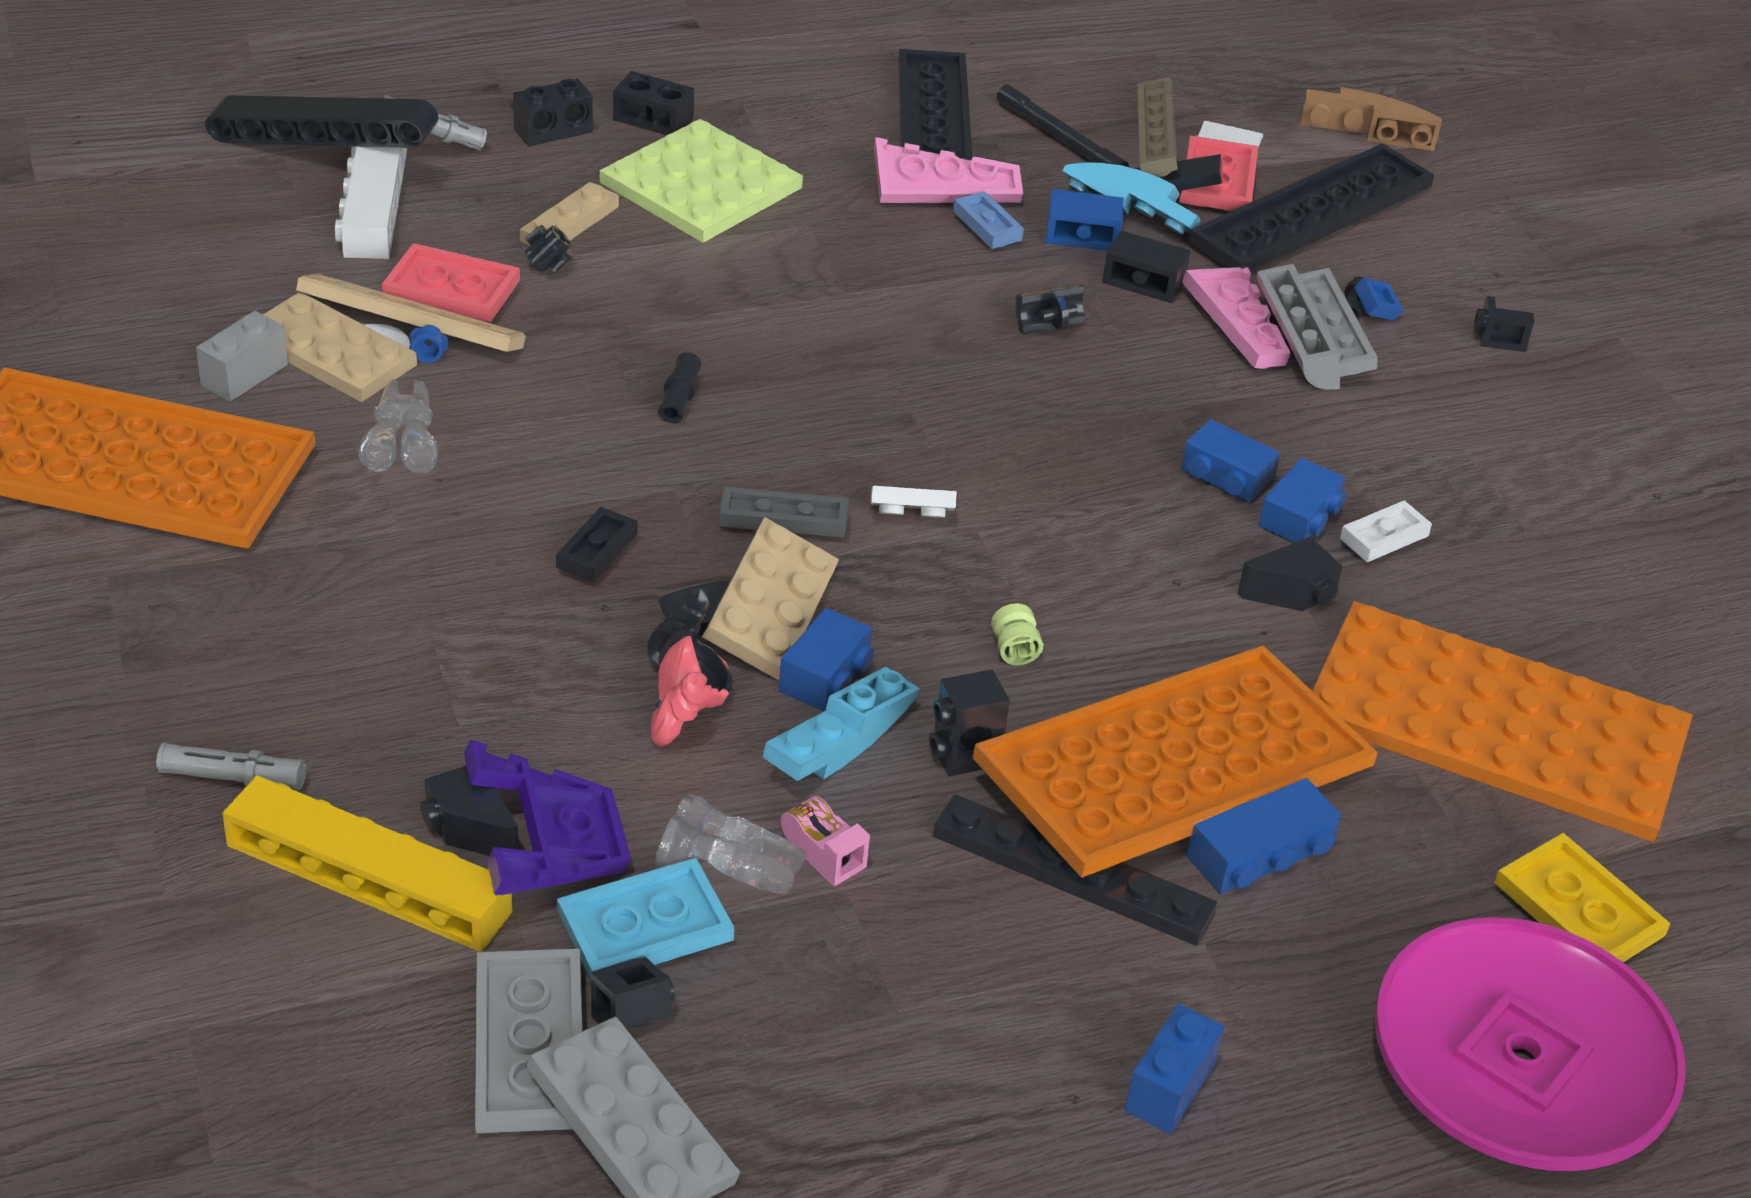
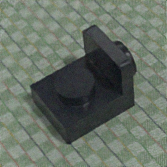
[1474,296,1534,352]

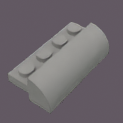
[1257,264,1378,390]

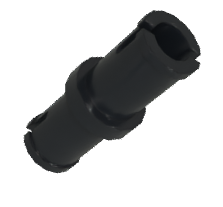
[658,352,701,423]

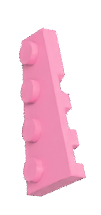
[874,137,1023,203]
[1182,267,1291,369]

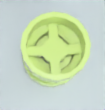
[991,603,1043,665]

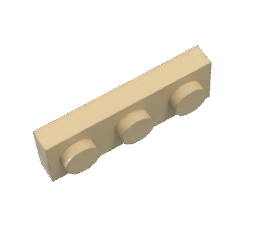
[520,182,619,246]

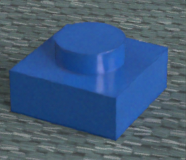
[1354,278,1403,321]

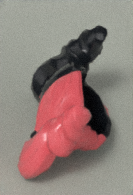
[647,585,733,747]

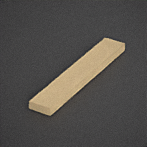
[296,274,526,352]

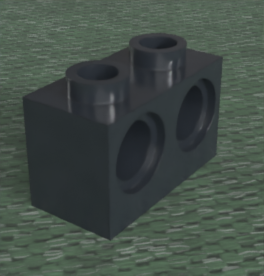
[613,71,694,135]
[513,78,593,147]

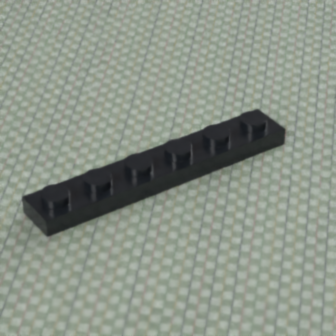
[933,794,1217,946]

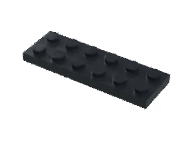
[898,49,972,160]

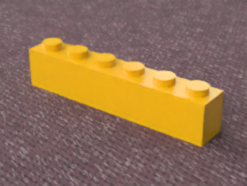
[222,775,512,952]

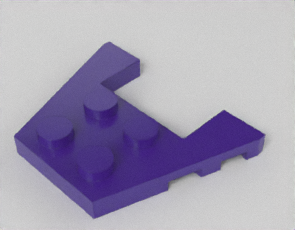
[464,740,631,895]

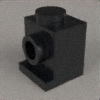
[591,957,675,1028]

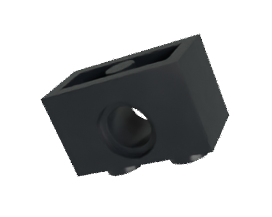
[929,669,1010,777]

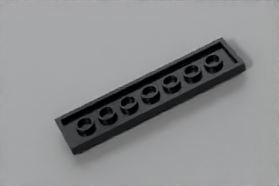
[1188,143,1434,272]

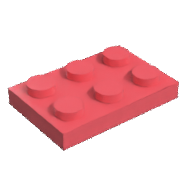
[1179,135,1259,212]
[382,243,520,322]

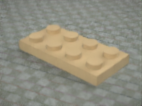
[263,292,417,402]
[702,517,839,680]

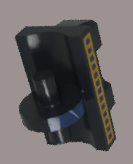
[1015,283,1085,333]

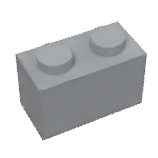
[196,311,288,402]

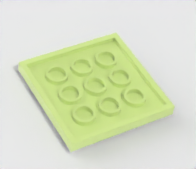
[600,119,803,243]

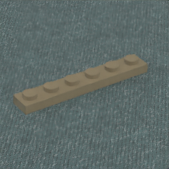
[1137,77,1178,177]

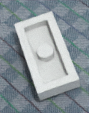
[870,486,957,518]
[1340,500,1432,562]

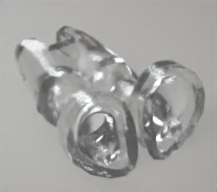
[358,380,439,473]
[655,792,805,894]

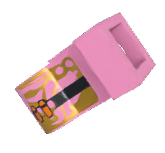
[780,796,870,887]

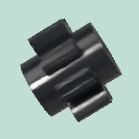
[525,225,572,272]

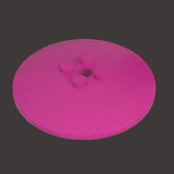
[1375,917,1686,1171]

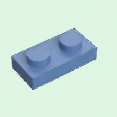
[953,191,1024,249]

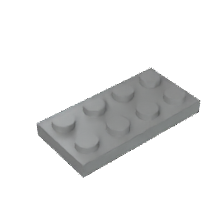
[475,949,582,1133]
[526,1017,740,1198]

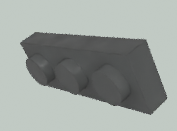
[719,486,849,538]

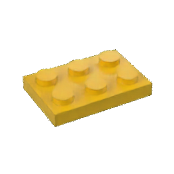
[1494,833,1671,962]

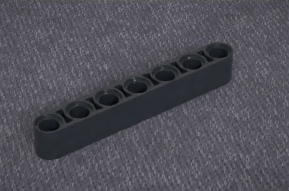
[205,95,439,148]

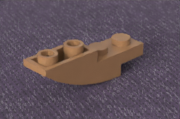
[1300,87,1442,151]

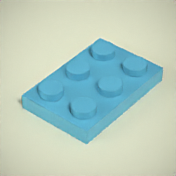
[557,858,734,980]

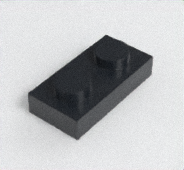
[556,507,638,582]

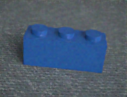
[1186,778,1342,894]

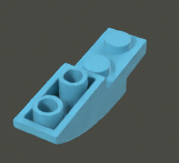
[1062,163,1202,235]
[763,667,920,781]

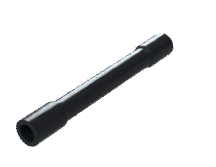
[997,84,1129,167]

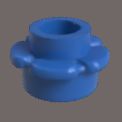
[409,325,448,363]

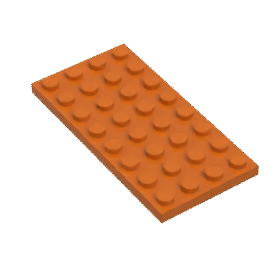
[0,367,315,549]
[1313,601,1693,842]
[973,646,1378,878]

